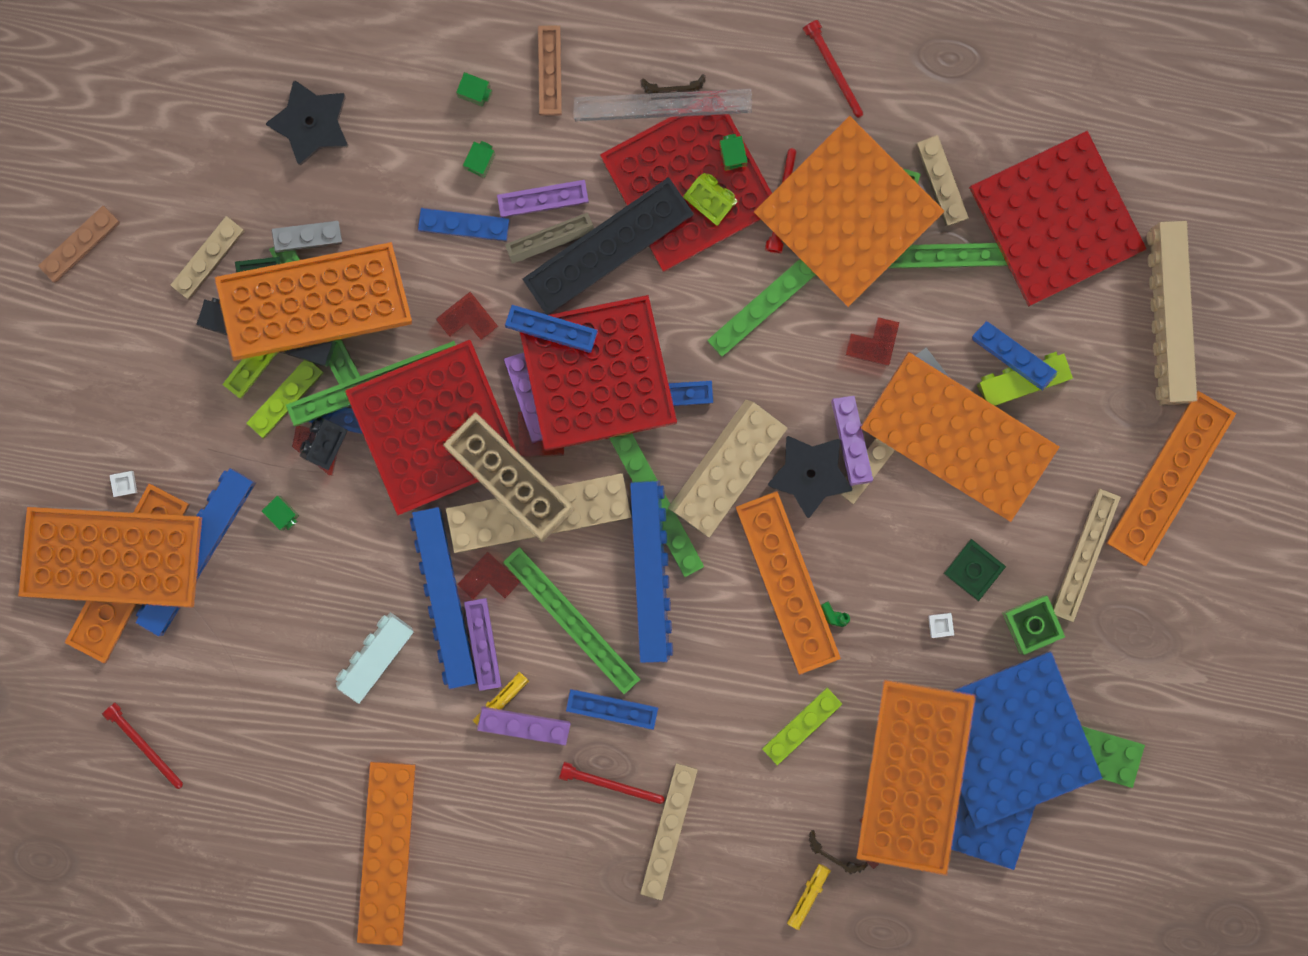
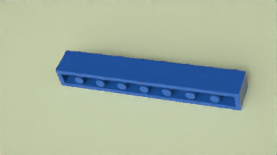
[135,468,256,637]
[630,481,673,663]
[410,507,477,689]

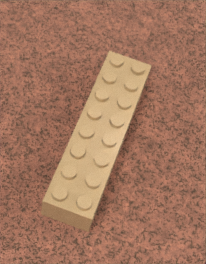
[1147,221,1197,405]
[446,473,631,553]

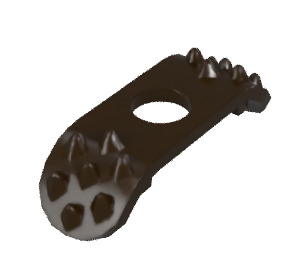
[640,74,706,98]
[808,830,868,875]

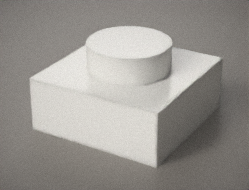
[110,471,137,497]
[928,613,954,638]

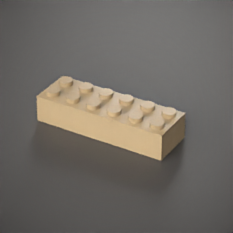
[668,400,787,537]
[444,413,574,543]

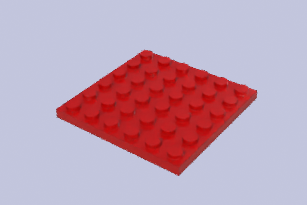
[600,92,772,272]
[969,130,1147,307]
[520,295,677,451]
[345,339,517,516]

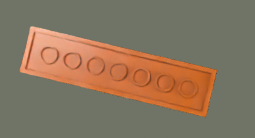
[1106,391,1237,566]
[64,483,190,663]
[735,491,841,675]
[357,761,416,946]

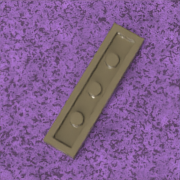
[505,213,594,264]

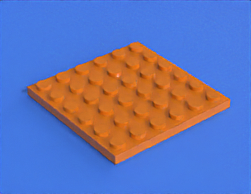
[754,116,945,307]

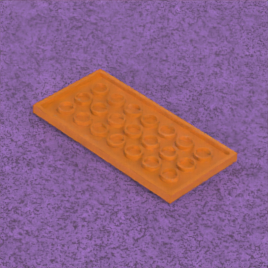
[215,242,412,361]
[860,352,1060,522]
[18,507,202,608]
[857,680,975,875]

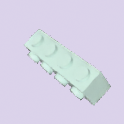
[336,612,414,704]

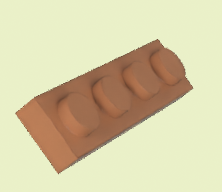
[538,25,562,116]
[38,205,120,283]

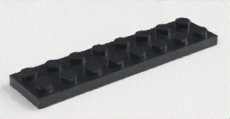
[522,177,694,315]

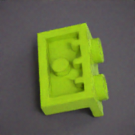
[683,173,738,225]

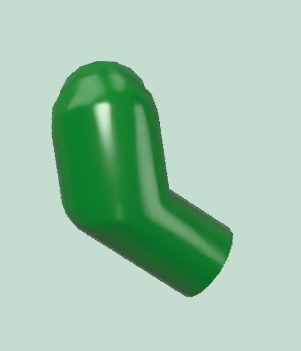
[821,601,850,627]

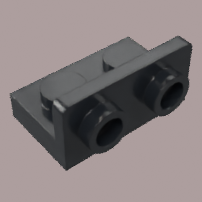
[300,417,348,470]

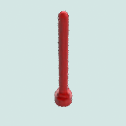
[803,19,863,118]
[764,148,796,253]
[102,702,183,789]
[559,762,665,804]

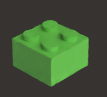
[1002,595,1065,655]

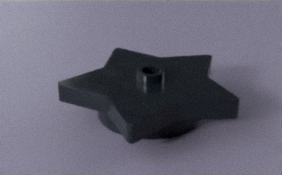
[266,81,348,165]
[768,436,853,518]

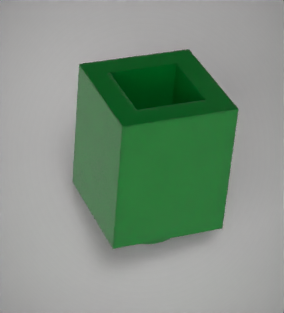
[456,72,492,107]
[719,134,748,171]
[463,141,496,179]
[262,495,299,531]

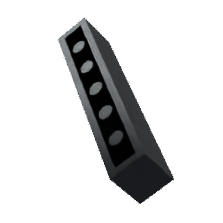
[196,297,336,368]

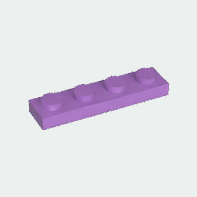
[497,180,589,218]
[504,352,542,443]
[831,396,873,486]
[464,598,502,691]
[477,707,570,745]

